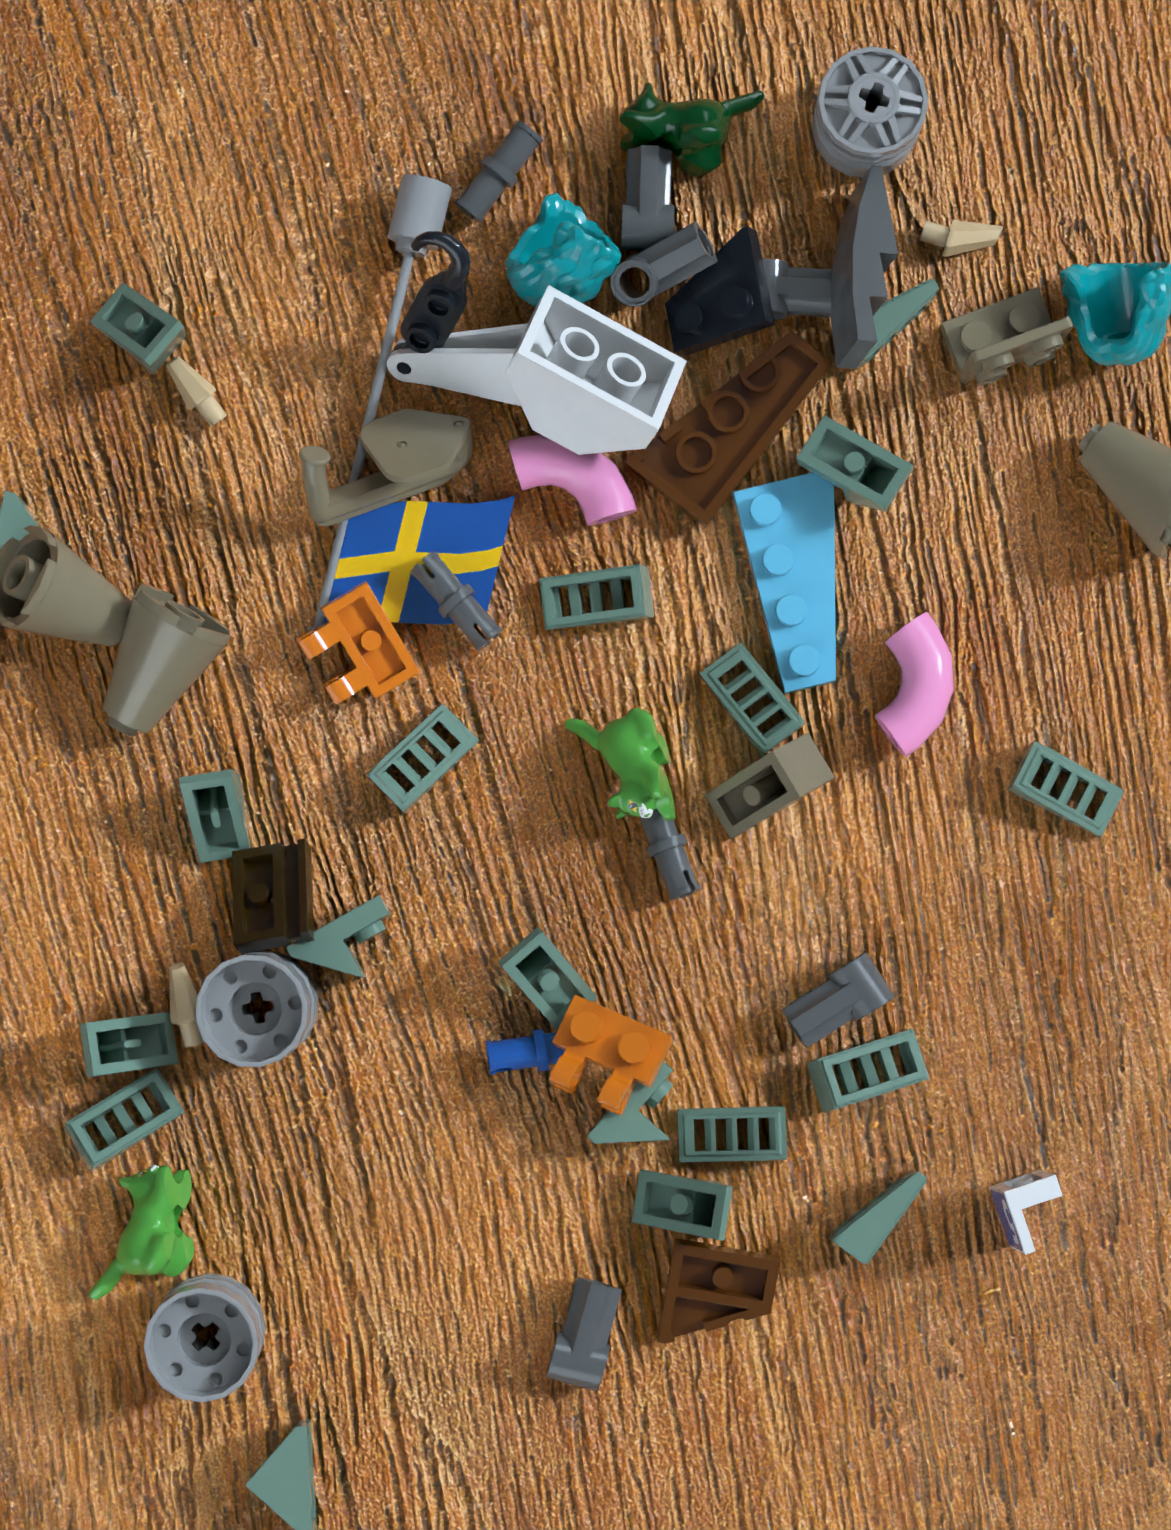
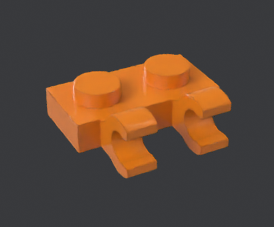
[295,581,420,705]
[549,995,673,1116]

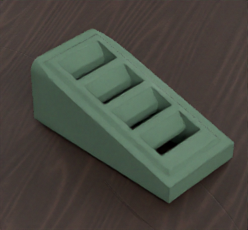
[855,278,939,370]
[539,564,654,630]
[699,643,805,757]
[366,703,479,814]
[1007,741,1125,838]
[807,1028,930,1113]
[64,1068,185,1172]
[677,1106,787,1162]
[828,1169,927,1264]

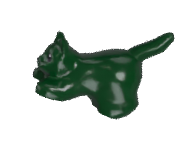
[619,82,765,176]

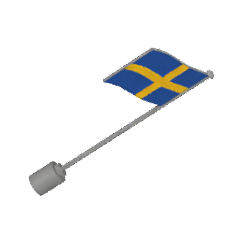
[308,174,515,631]

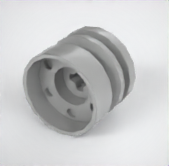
[811,46,929,178]
[196,950,318,1067]
[144,1273,266,1403]

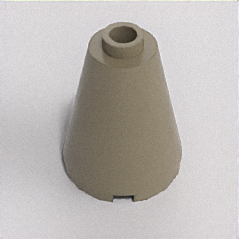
[1078,421,1171,560]
[0,525,132,646]
[102,584,231,737]

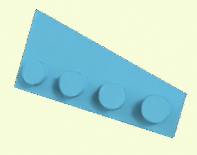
[732,472,836,695]

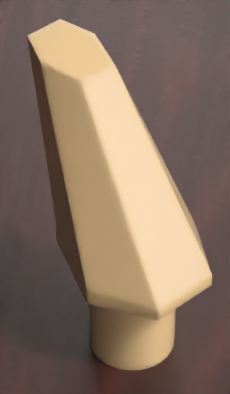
[920,219,1004,257]
[166,356,227,427]
[169,962,204,1047]

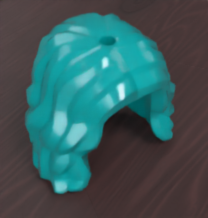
[505,193,621,307]
[1059,262,1171,366]

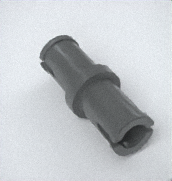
[454,120,543,223]
[410,551,503,652]
[639,809,701,901]

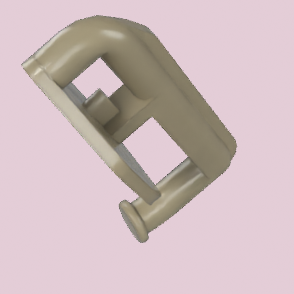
[299,409,473,526]

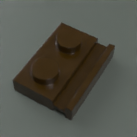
[232,838,314,954]

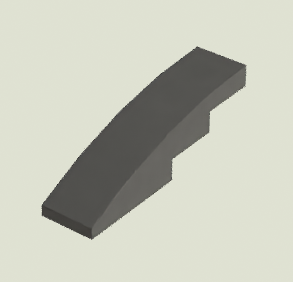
[831,165,898,369]

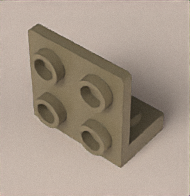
[940,287,1074,386]

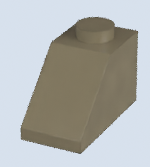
[705,733,835,839]

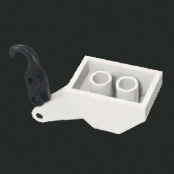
[387,231,687,455]

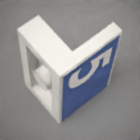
[989,1170,1063,1255]

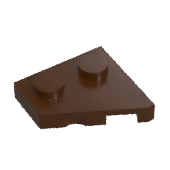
[657,1238,780,1344]

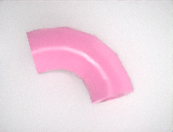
[507,435,637,526]
[875,612,954,757]

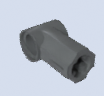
[621,145,674,251]
[611,221,718,307]
[762,259,832,320]
[782,952,895,1048]
[546,1277,622,1392]

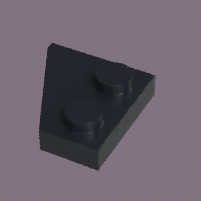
[665,226,775,357]

